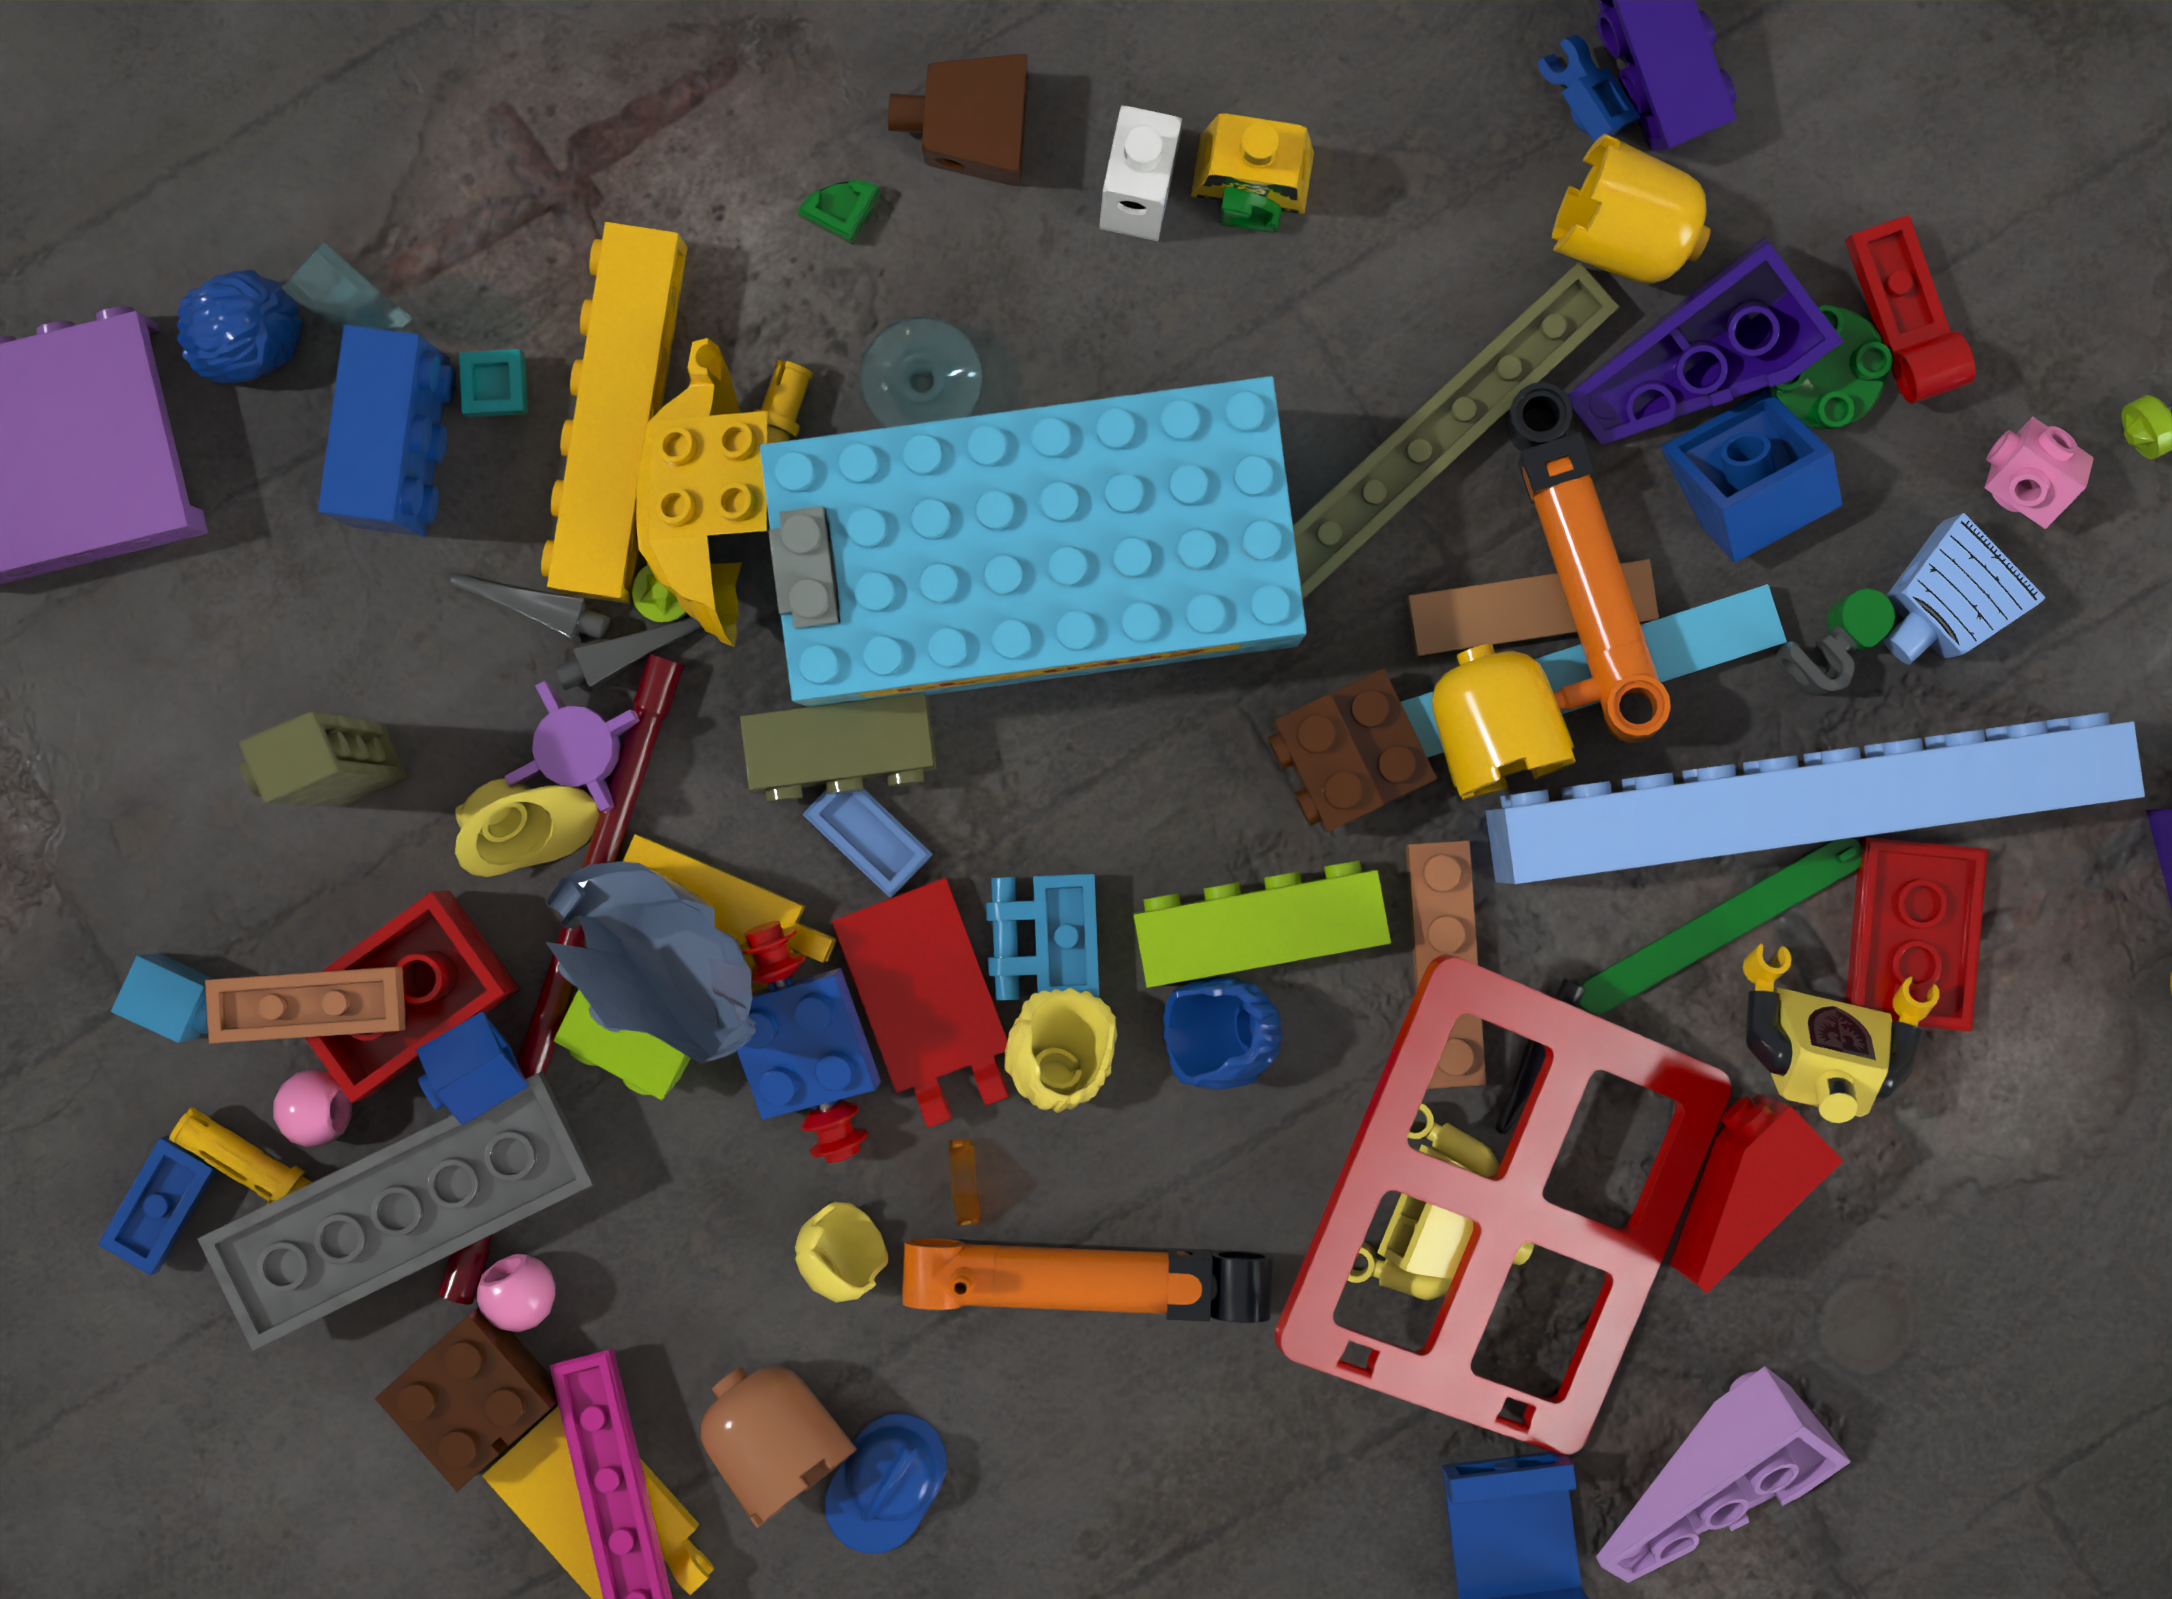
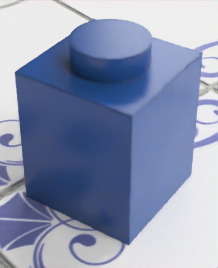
[417,1011,528,1125]

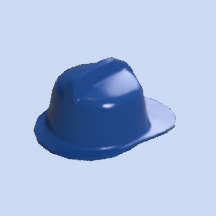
[825,1413,947,1554]

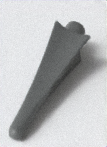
[449,573,610,643]
[555,617,703,691]

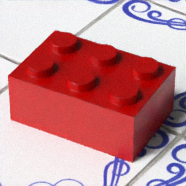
[304,890,520,1103]

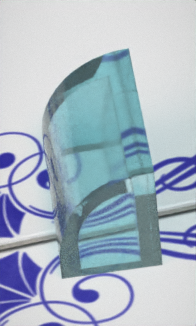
[282,242,413,332]

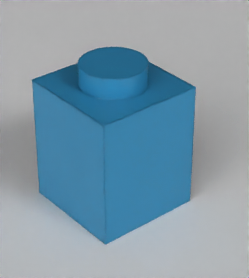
[111,953,215,1043]

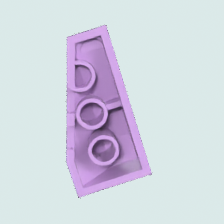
[1596,1366,1851,1583]

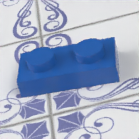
[97,1135,218,1276]

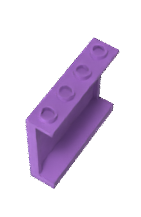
[0,307,209,584]

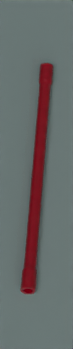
[437,654,685,1305]

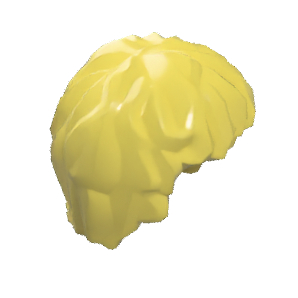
[1004,988,1118,1113]

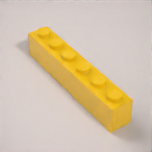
[541,222,688,604]

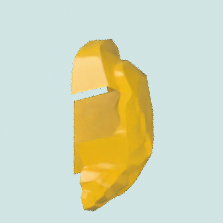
[636,338,767,647]

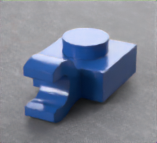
[1537,35,1641,142]

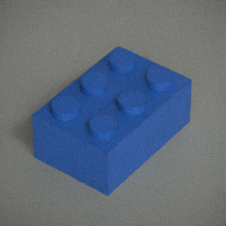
[318,324,456,537]

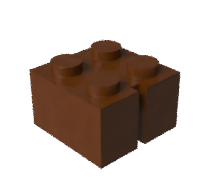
[374,1307,558,1492]

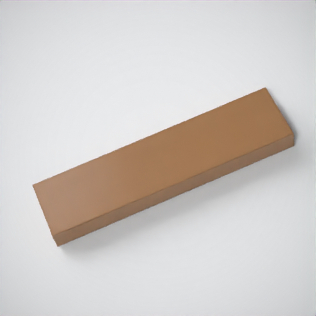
[1406,559,1659,657]

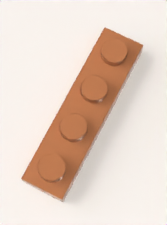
[1406,841,1486,1089]

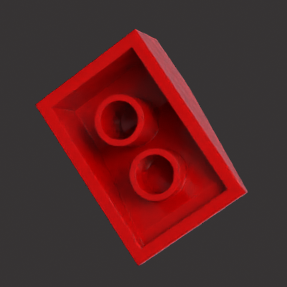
[1670,1094,1843,1294]

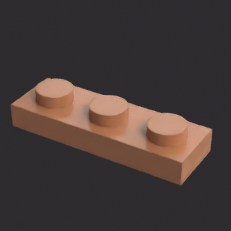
[205,966,406,1044]

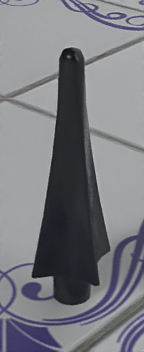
[1496,978,1586,1134]

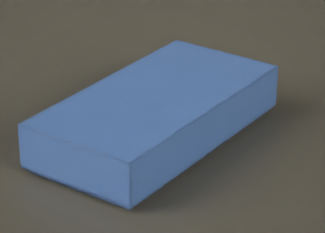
[802,789,933,898]

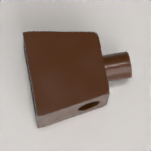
[888,54,1029,187]

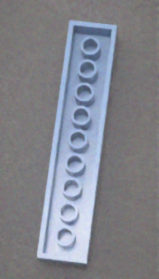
[1485,712,2145,884]

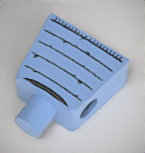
[1883,513,2046,665]

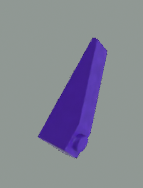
[1567,236,1844,445]

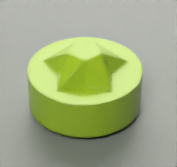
[2121,395,2172,460]
[632,565,688,624]

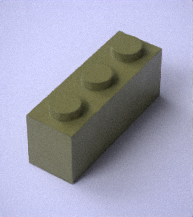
[740,692,937,803]

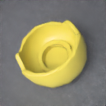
[795,1201,888,1303]

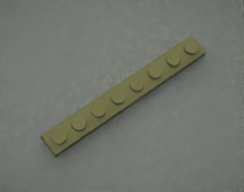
[1292,262,1619,600]

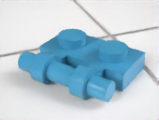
[986,874,1099,1000]

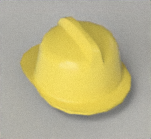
[455,778,600,877]

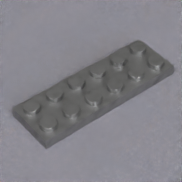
[198,1071,597,1351]

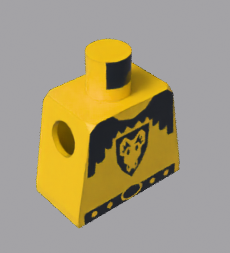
[1191,113,1314,214]

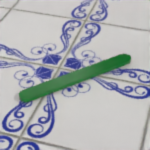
[1579,838,1862,1014]

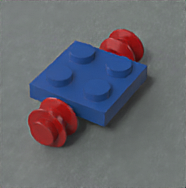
[737,921,881,1163]

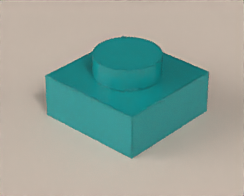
[459,349,528,417]

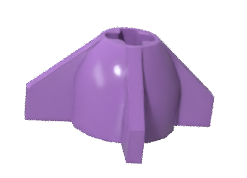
[504,681,640,813]

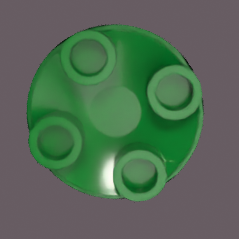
[1768,305,1892,429]

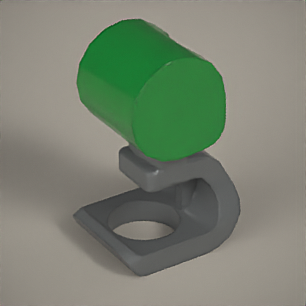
[1775,588,1895,696]

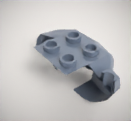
[545,861,756,1064]

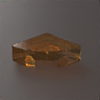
[949,1138,982,1226]

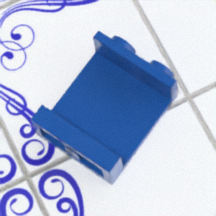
[1441,1451,1589,1599]

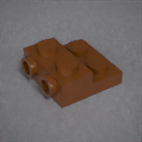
[1267,668,1437,833]

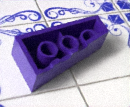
[1596,0,1737,151]

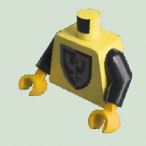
[1743,943,1939,1123]

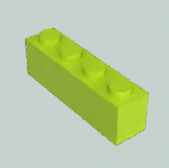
[1133,860,1391,988]

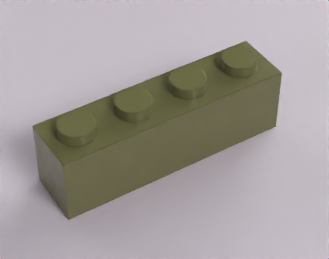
[239,711,408,807]

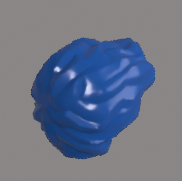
[177,270,304,384]
[1163,976,1283,1090]

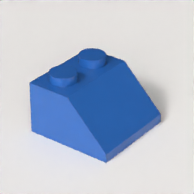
[1661,389,1843,563]

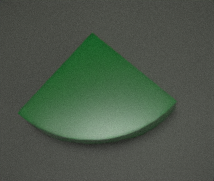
[797,180,880,244]
[1219,186,1282,233]

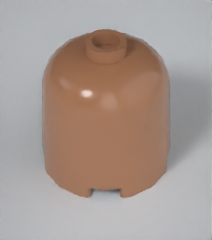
[700,1365,857,1528]

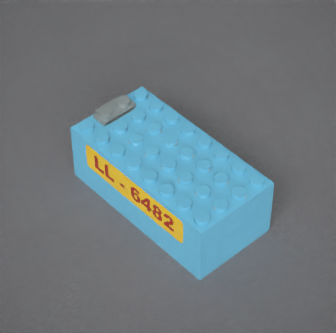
[760,376,1307,707]

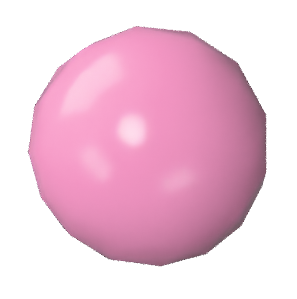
[273,1069,352,1148]
[477,1254,555,1332]

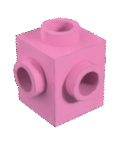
[1984,416,2094,529]

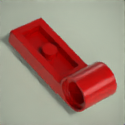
[1845,215,1976,404]

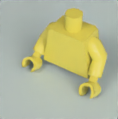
[1347,1104,1534,1301]

